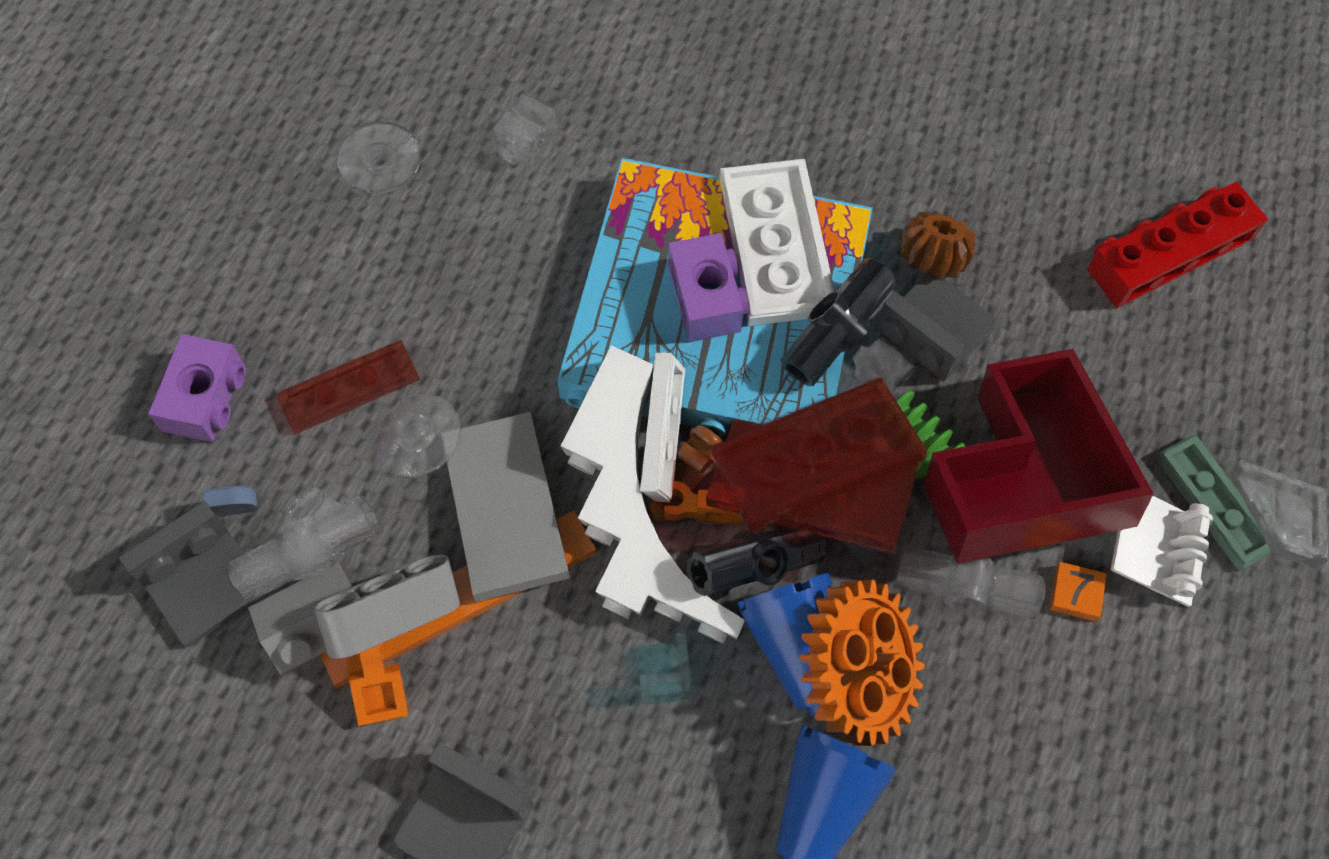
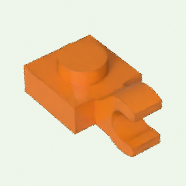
[664,481,746,525]
[349,644,408,726]

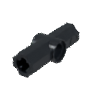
[780,258,897,386]
[687,521,827,596]

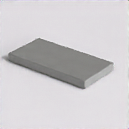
[441,412,570,602]

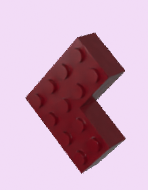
[924,349,1154,564]

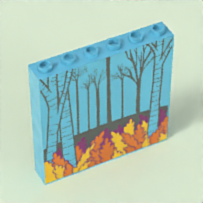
[557,158,873,457]

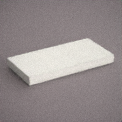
[719,159,835,326]

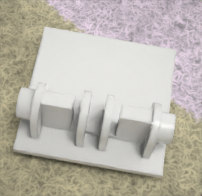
[1110,496,1213,607]

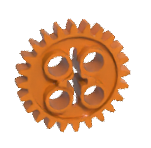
[799,580,925,746]

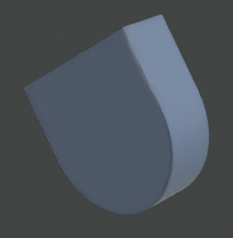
[203,486,258,517]

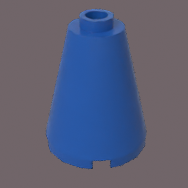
[736,573,833,716]
[776,724,896,859]

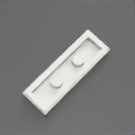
[640,353,685,502]

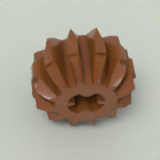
[900,211,976,280]

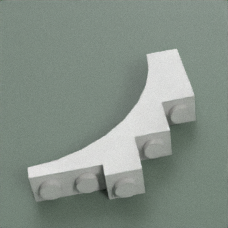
[561,345,745,644]

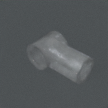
[852,337,918,395]

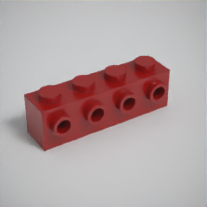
[1087,181,1269,309]

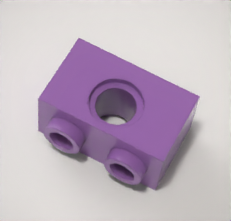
[668,233,749,343]
[148,334,246,442]

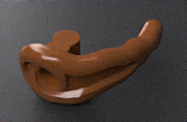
[648,425,726,523]

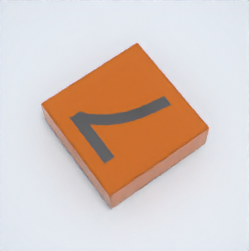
[1049,562,1107,622]

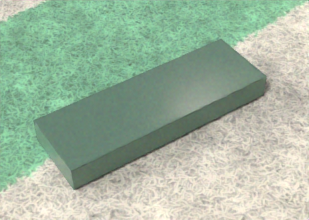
[1155,434,1281,571]

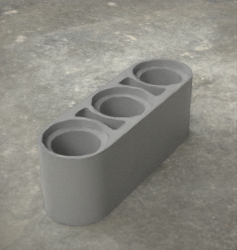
[314,555,460,659]

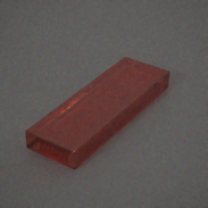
[276,340,420,435]

